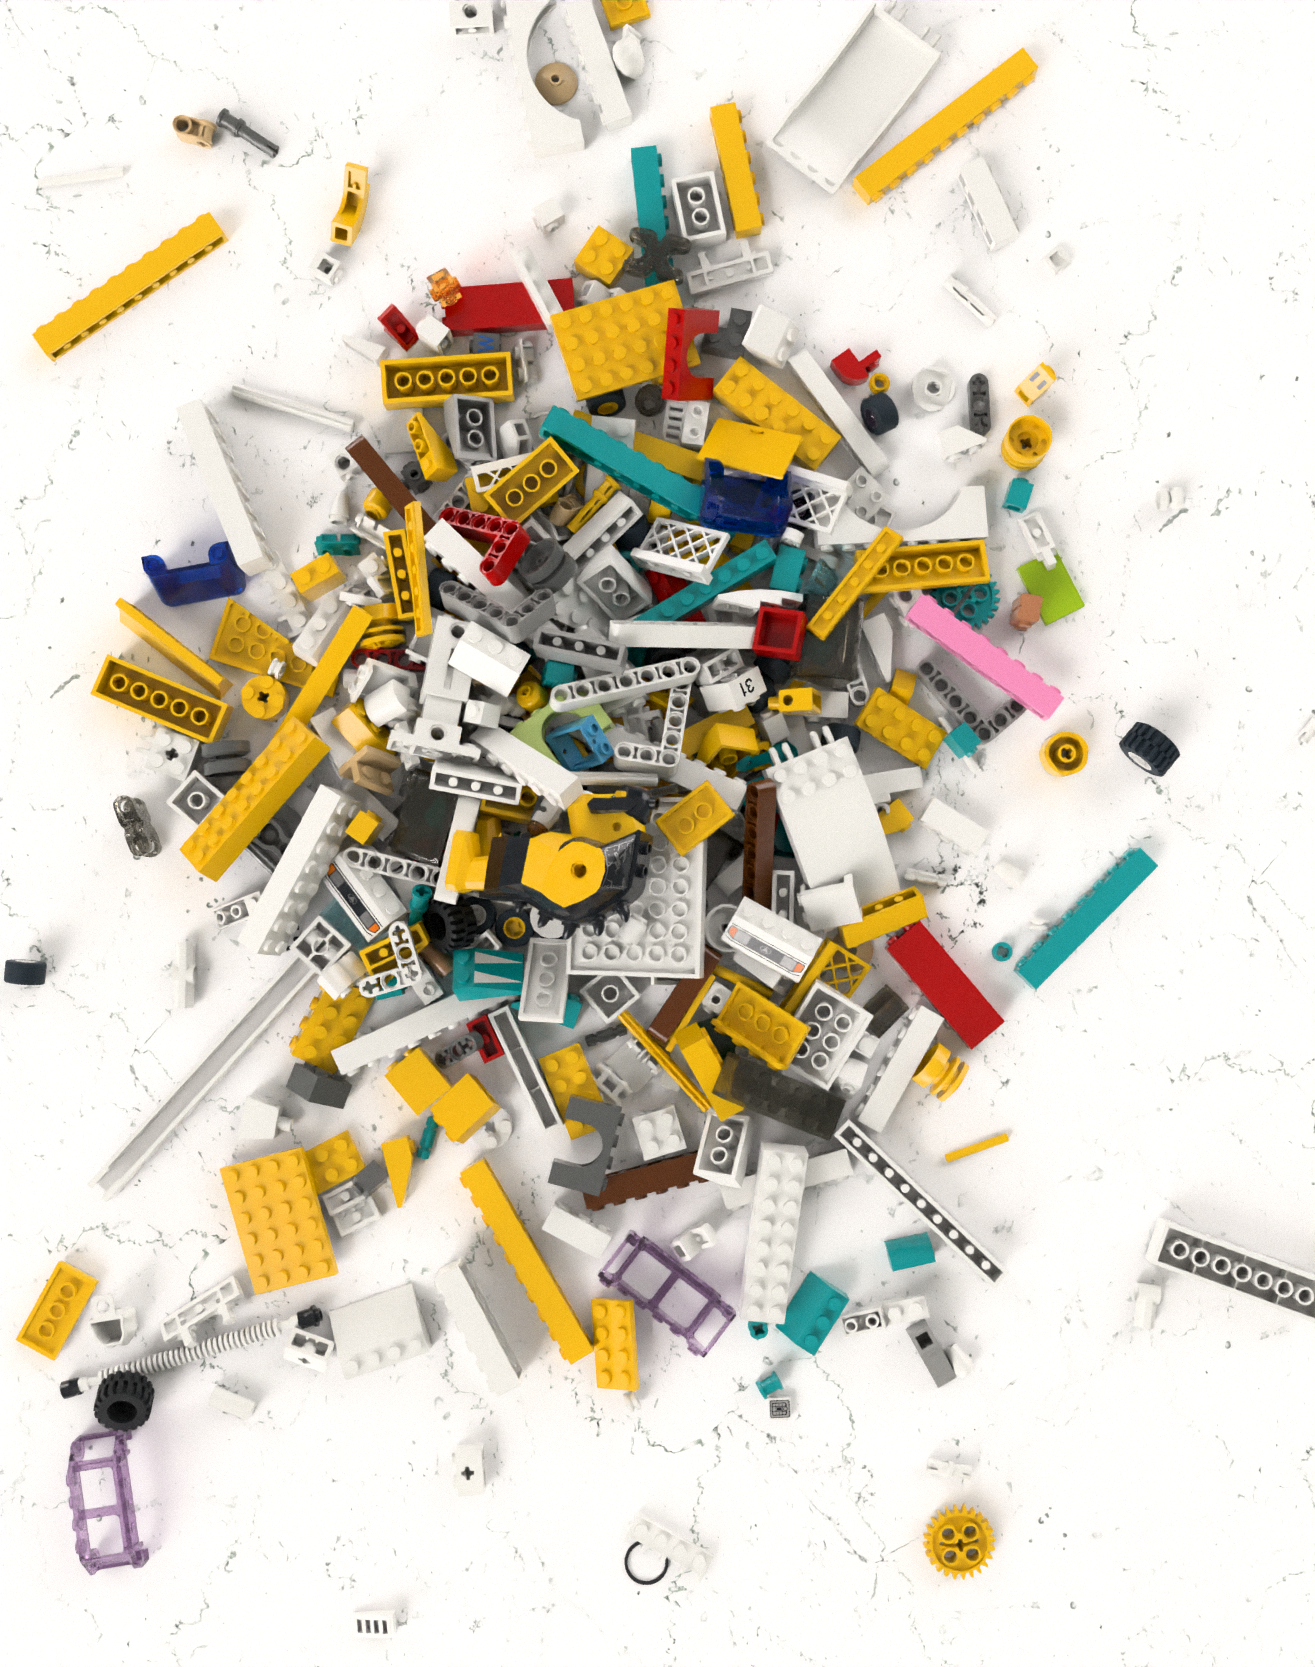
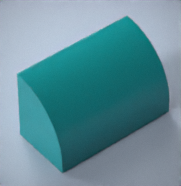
[884,1232,936,1272]

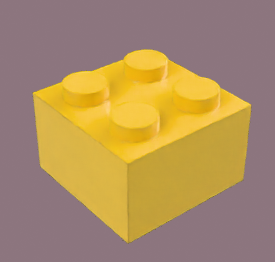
[574,225,634,289]

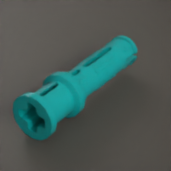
[407,884,432,926]

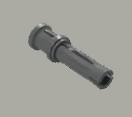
[216,108,280,159]

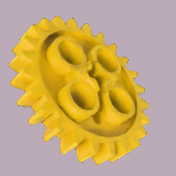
[923,1504,996,1580]

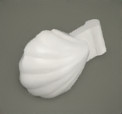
[613,24,645,79]

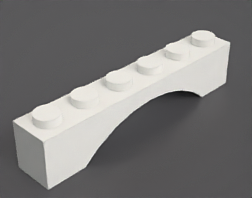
[495,419,572,545]

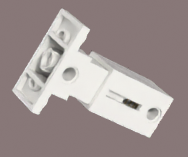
[386,615,481,765]

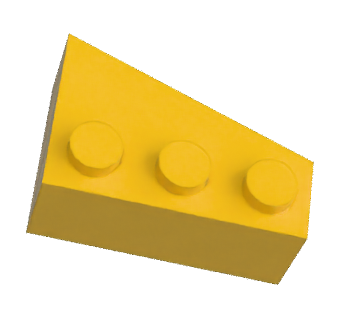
[331,697,397,755]
[359,920,431,990]

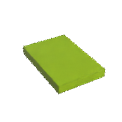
[1016,550,1085,626]

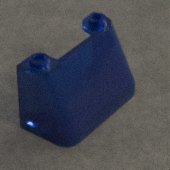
[698,457,793,538]
[141,541,246,607]

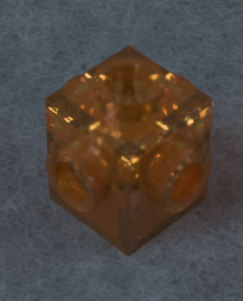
[426,267,462,308]

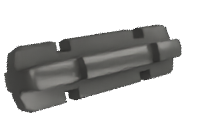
[585,1023,627,1047]

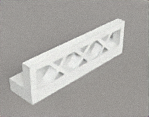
[508,245,563,333]
[471,452,532,493]

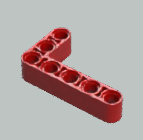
[439,507,530,586]
[351,648,426,672]

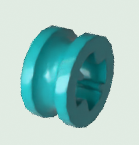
[992,942,1013,962]

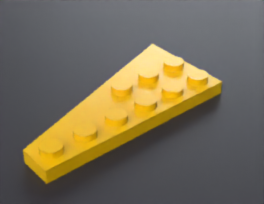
[209,597,340,698]

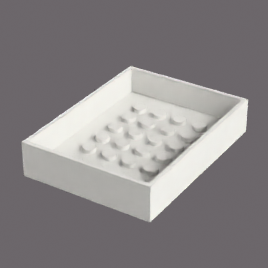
[566,797,707,979]

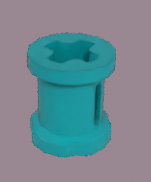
[748,1321,768,1340]
[755,1371,784,1400]

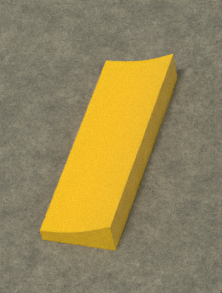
[853,540,991,595]
[115,597,233,701]

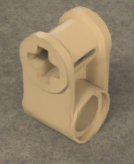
[172,115,217,149]
[549,493,590,527]

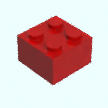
[752,606,808,661]

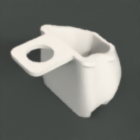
[86,1294,137,1348]

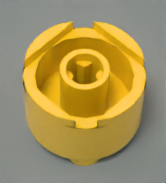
[241,675,290,721]
[1039,732,1089,777]

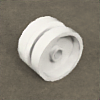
[705,904,738,953]

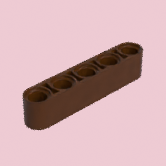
[646,944,723,1044]

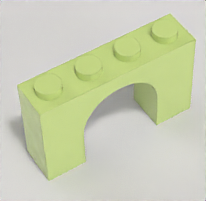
[510,691,615,766]

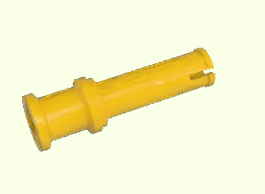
[566,475,622,534]

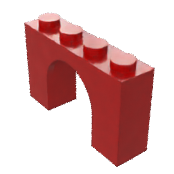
[662,308,720,401]

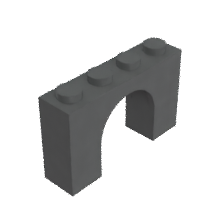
[547,1094,625,1196]

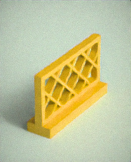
[779,936,872,1016]

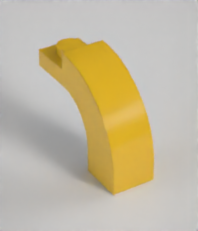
[330,162,370,247]

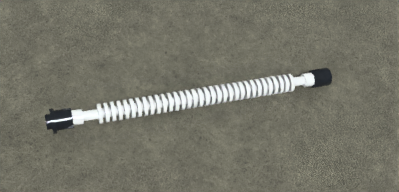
[60,1305,323,1399]

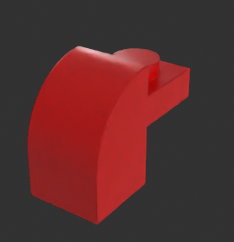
[830,348,882,386]

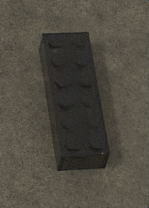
[712,1052,846,1141]

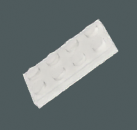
[584,415,636,506]
[551,578,613,638]
[518,938,570,1023]

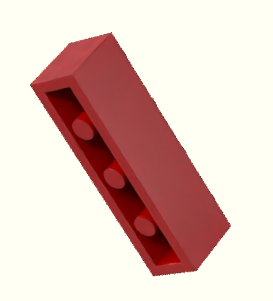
[645,570,706,649]

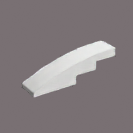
[711,589,803,617]

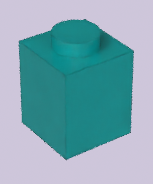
[1002,477,1034,514]
[942,722,982,759]

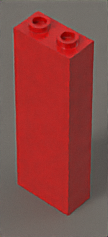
[440,278,575,337]
[884,921,1005,1050]

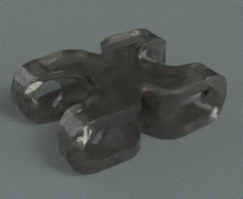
[621,227,692,286]
[113,795,162,858]

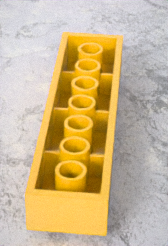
[179,716,331,882]

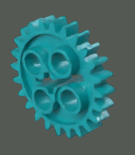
[929,574,1000,630]

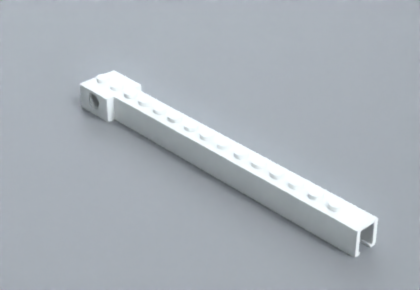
[86,915,355,1202]

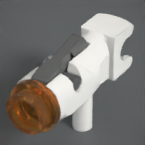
[527,795,567,837]

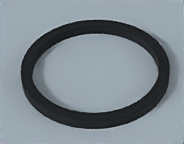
[624,1541,668,1585]

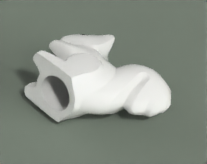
[475,686,527,717]

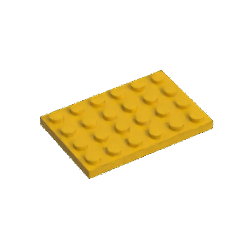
[550,280,701,402]
[220,1146,339,1295]

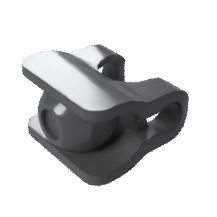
[253,818,293,858]

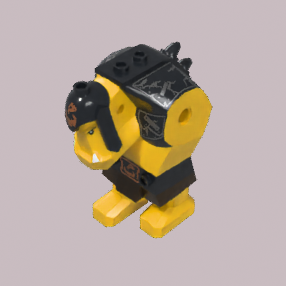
[445,785,660,939]

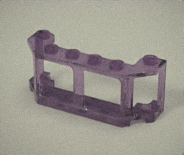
[598,1229,736,1358]
[66,1429,149,1576]

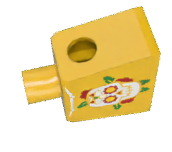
[768,687,822,715]

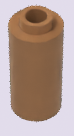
[418,942,453,979]

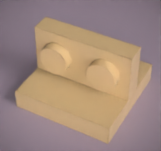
[338,745,402,796]

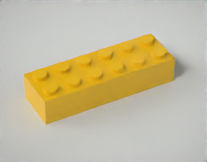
[380,352,515,411]
[713,356,842,472]
[90,654,234,743]

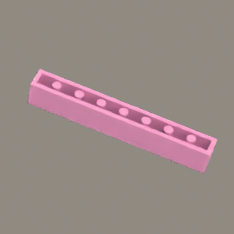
[904,594,1064,721]

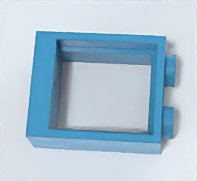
[545,714,614,771]

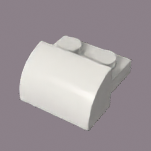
[364,679,423,729]

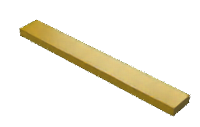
[268,605,373,745]

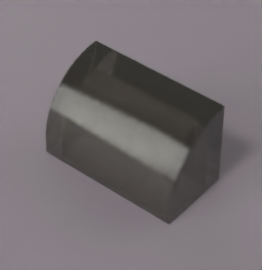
[862,984,910,1038]

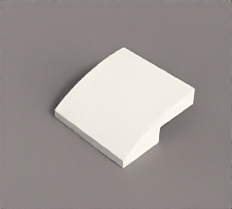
[322,1180,382,1238]

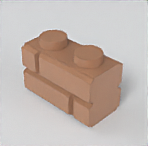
[1009,593,1043,631]

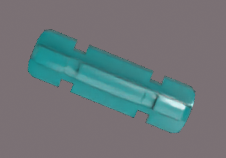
[416,1116,439,1159]

